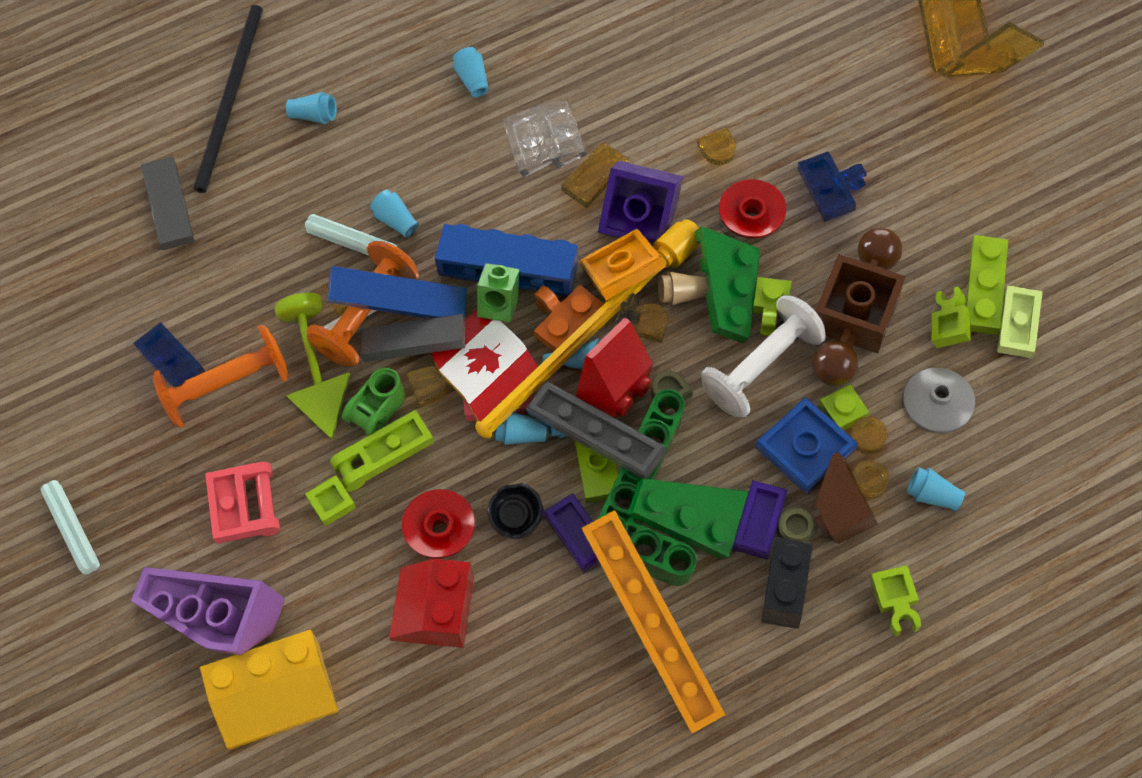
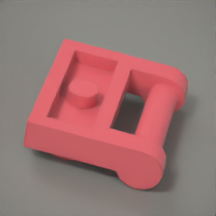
[205,462,280,544]

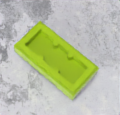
[574,440,618,503]

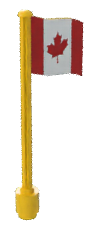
[431,219,700,439]

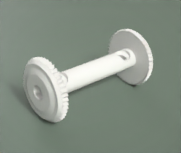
[701,296,825,417]

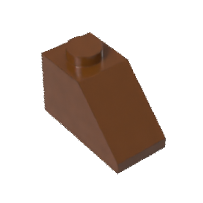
[815,452,878,544]

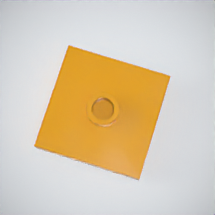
[579,229,666,300]

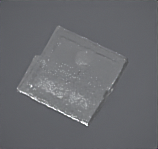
[503,100,587,177]

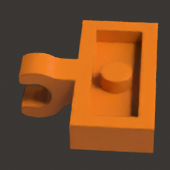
[534,284,604,352]

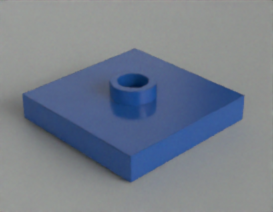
[755,397,858,495]

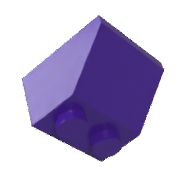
[598,161,684,246]

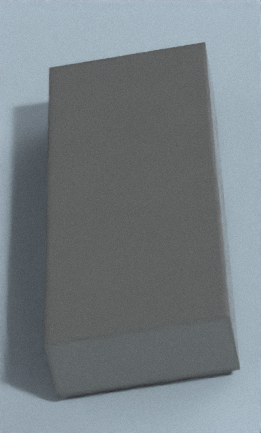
[141,156,195,250]
[360,314,466,362]

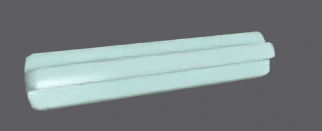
[305,214,397,255]
[40,480,100,575]

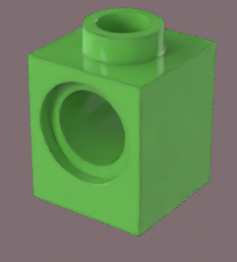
[477,263,520,323]

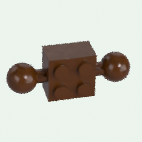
[812,227,906,386]

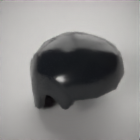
[487,482,544,539]

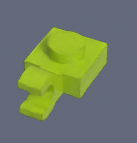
[753,277,792,336]

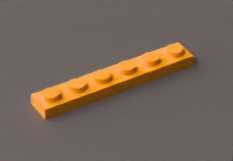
[581,510,726,733]

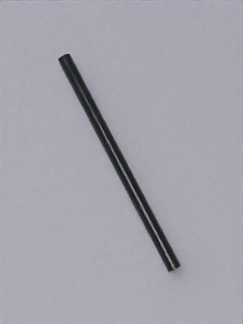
[193,5,263,193]

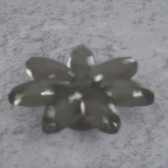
[615,293,641,326]

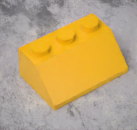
[200,629,339,750]

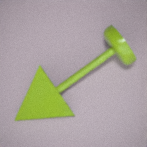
[274,292,350,440]

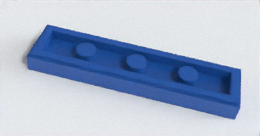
[326,266,467,319]

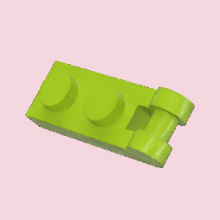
[330,410,435,492]

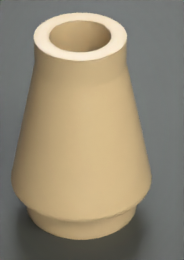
[658,272,709,306]

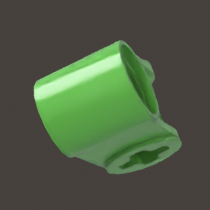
[342,368,406,436]

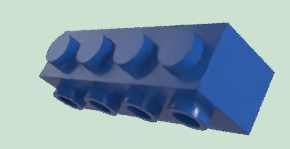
[434,224,579,296]

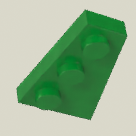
[695,226,761,343]
[627,479,749,560]

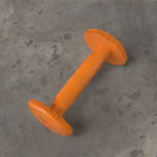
[306,241,419,367]
[152,325,289,428]

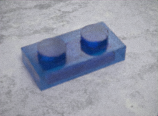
[133,322,205,387]

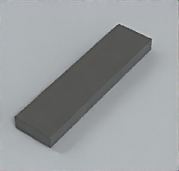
[526,381,667,479]

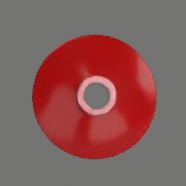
[719,179,787,239]
[402,489,475,559]

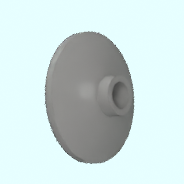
[903,368,975,433]

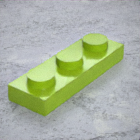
[965,235,1008,335]

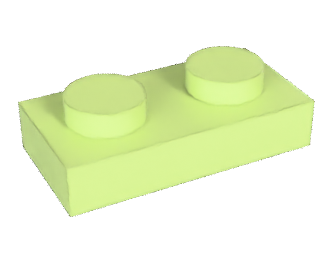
[997,285,1043,358]

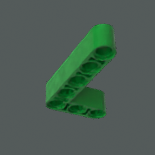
[598,389,697,586]

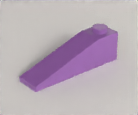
[131,567,285,655]

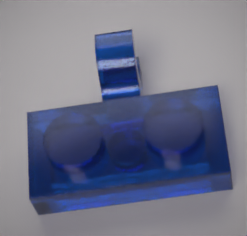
[798,151,867,222]

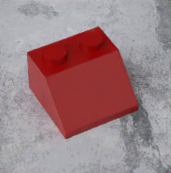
[575,318,653,419]
[389,559,474,648]

